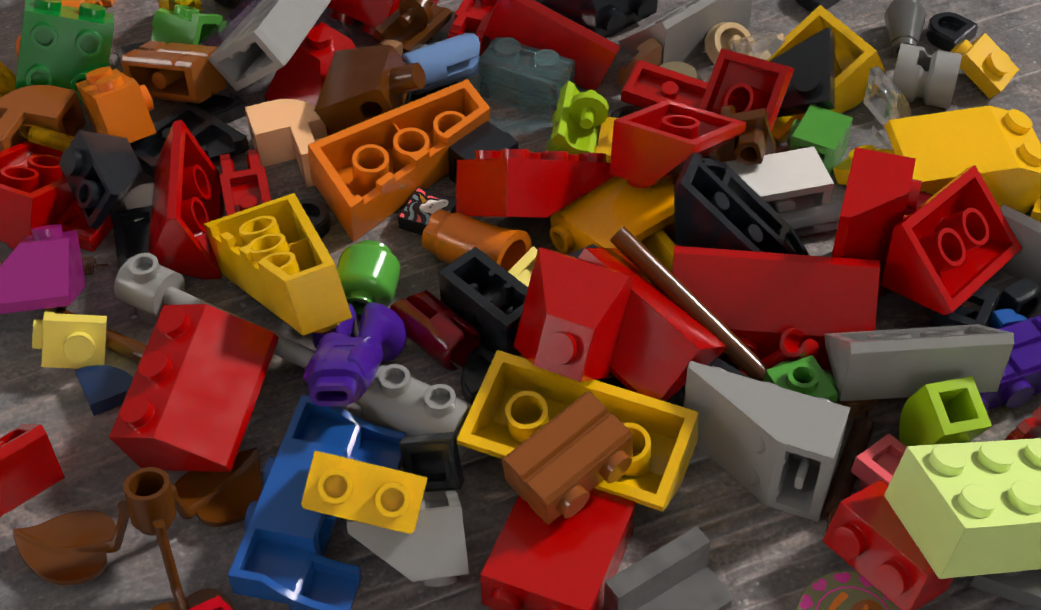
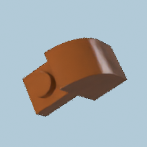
[0,85,86,151]

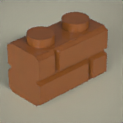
[121,41,228,104]
[502,391,633,524]

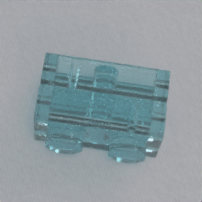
[479,37,575,119]

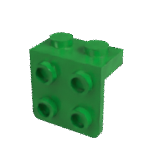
[15,0,114,105]

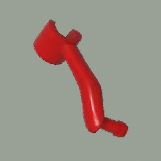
[740,328,820,375]

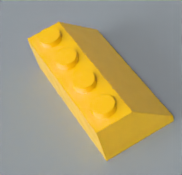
[456,350,699,512]

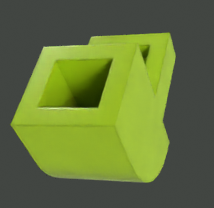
[899,376,992,446]

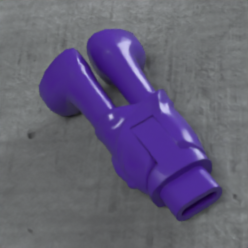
[303,302,407,406]

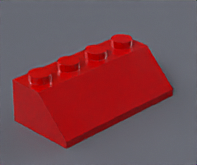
[672,246,880,370]

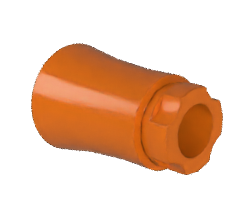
[422,209,531,271]

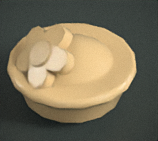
[704,22,753,65]

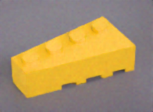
[204,193,352,336]

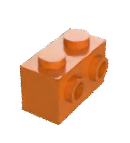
[76,67,156,143]

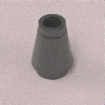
[884,0,926,58]

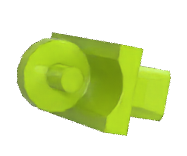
[546,80,609,155]

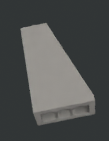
[208,0,331,91]

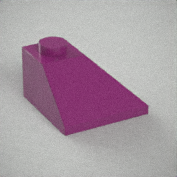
[0,225,86,314]

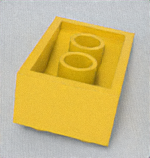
[761,5,888,144]
[884,106,1041,214]

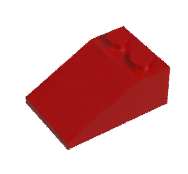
[0,139,76,250]

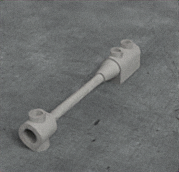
[114,253,472,458]

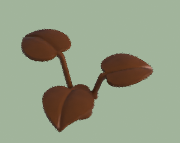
[13,447,262,610]

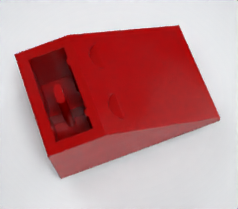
[456,149,614,218]

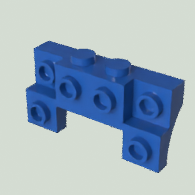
[228,395,406,610]

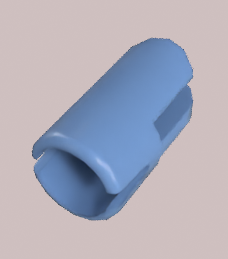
[401,33,480,95]

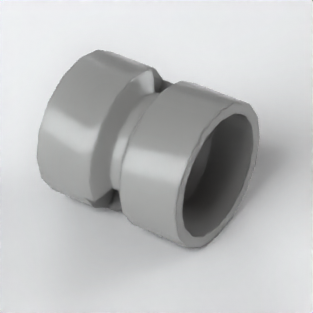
[889,43,962,109]

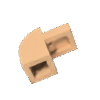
[245,99,327,188]

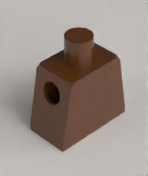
[314,44,426,134]

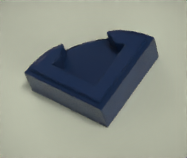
[75,365,133,416]

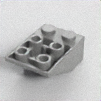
[683,361,850,522]

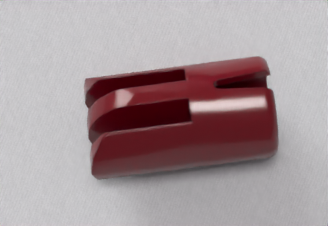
[389,289,481,371]

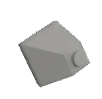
[347,489,469,587]

